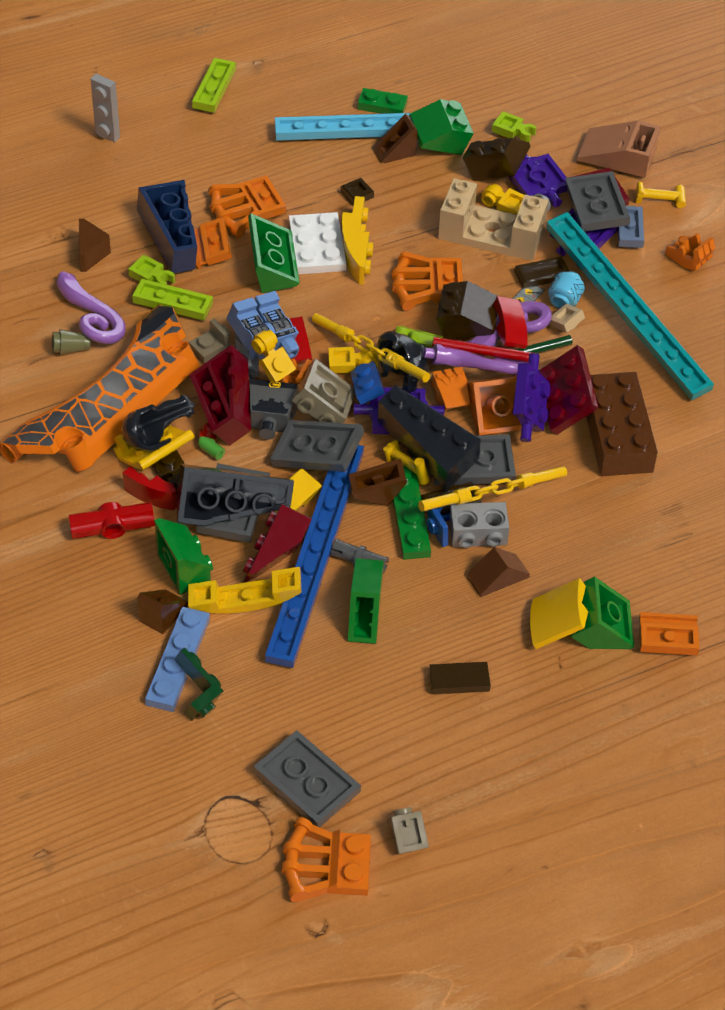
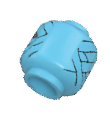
[548,271,585,309]

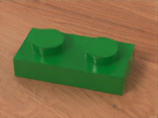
[357,88,408,114]

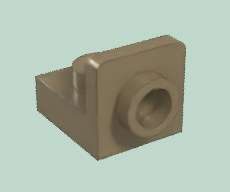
[189,319,230,364]
[387,807,429,855]

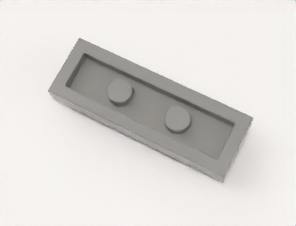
[90,74,120,143]

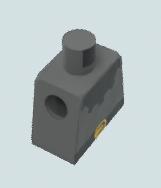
[250,379,298,439]

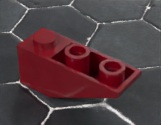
[242,504,312,583]

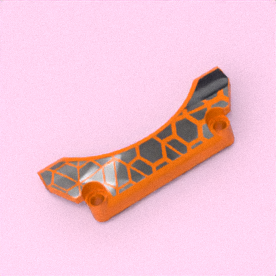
[0,305,200,472]

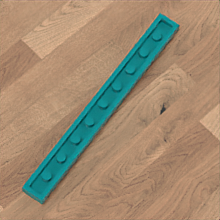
[546,212,714,401]

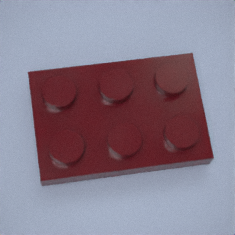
[539,345,599,435]

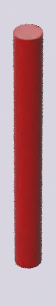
[432,337,532,362]

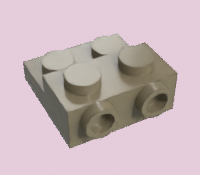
[291,358,355,423]

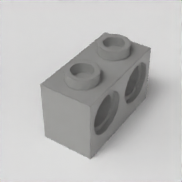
[449,502,509,548]

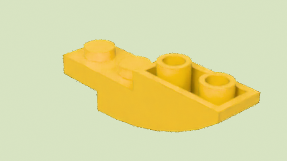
[342,196,374,285]

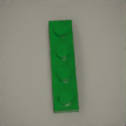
[393,466,431,560]

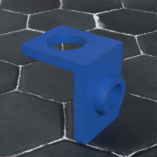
[427,506,450,547]

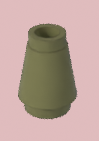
[52,329,90,355]

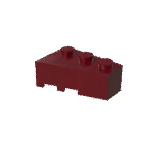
[189,345,251,445]

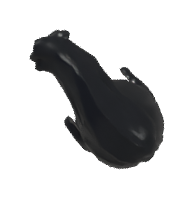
[377,331,431,393]
[121,394,195,451]

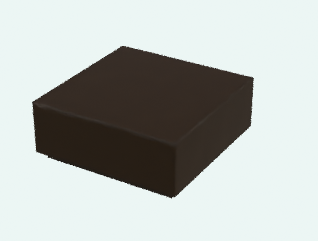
[341,178,374,206]

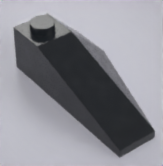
[177,464,294,526]

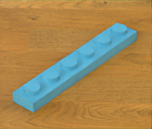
[275,113,410,140]

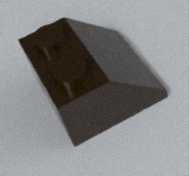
[463,138,531,180]
[436,281,498,340]

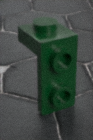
[175,647,224,721]

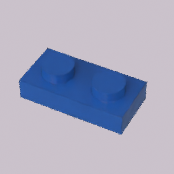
[351,361,385,405]

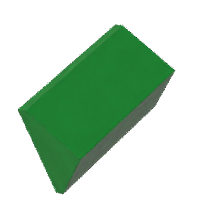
[248,213,300,293]

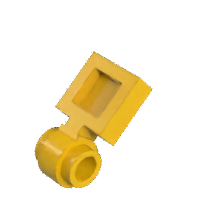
[481,184,524,215]
[251,330,296,384]
[328,347,378,373]

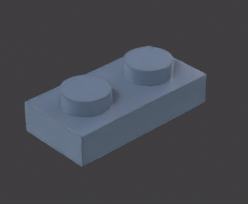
[618,206,644,248]

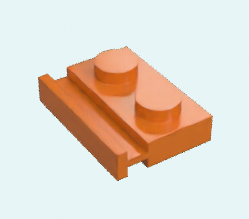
[194,217,232,269]
[639,612,700,656]

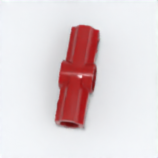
[69,502,155,539]

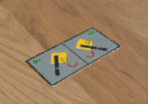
[512,286,545,302]

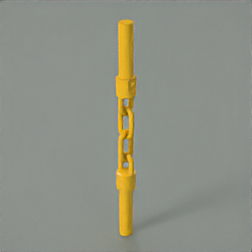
[312,313,430,383]
[418,466,567,512]

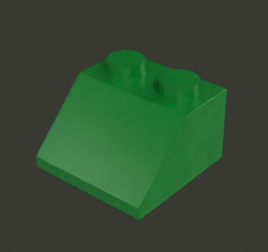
[409,99,474,155]
[154,518,213,595]
[571,576,634,650]

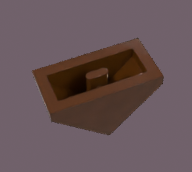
[373,113,417,163]
[79,219,111,272]
[349,459,407,506]
[467,547,530,597]
[138,589,188,634]

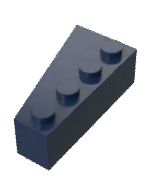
[137,180,197,273]

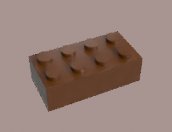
[586,372,658,476]

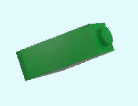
[348,558,384,644]

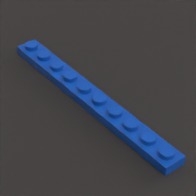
[265,445,364,668]

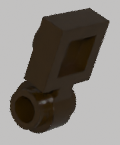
[152,450,185,491]

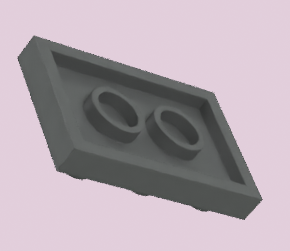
[565,171,630,231]
[270,420,364,472]
[433,434,516,486]
[196,463,270,543]
[253,730,361,827]

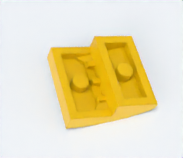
[530,578,588,649]

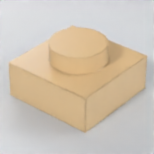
[550,304,585,333]

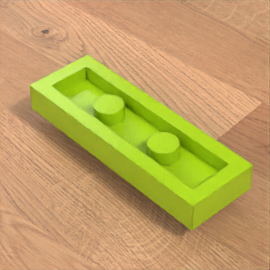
[192,58,236,113]
[132,279,213,321]

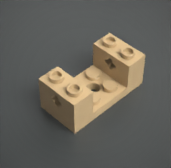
[438,178,549,261]

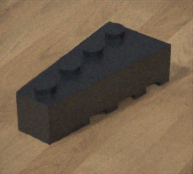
[378,385,481,492]

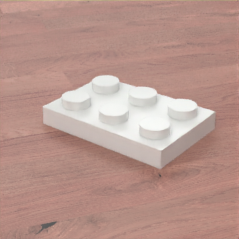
[289,212,346,274]

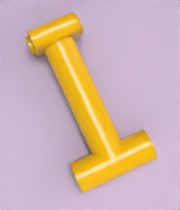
[635,182,686,208]
[383,440,430,485]

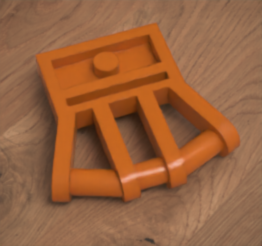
[208,175,286,238]
[392,251,463,311]
[281,817,371,902]

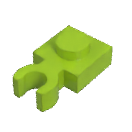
[492,111,537,143]
[128,254,175,285]
[395,326,443,348]

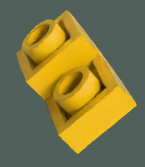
[274,469,322,513]

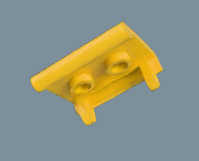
[113,425,195,471]

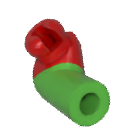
[198,423,225,460]

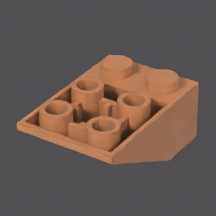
[576,121,661,178]

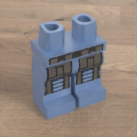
[226,291,300,360]

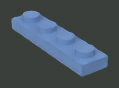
[145,607,210,712]

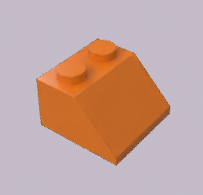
[467,375,522,436]

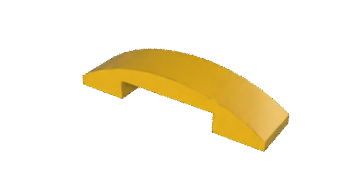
[188,567,302,614]

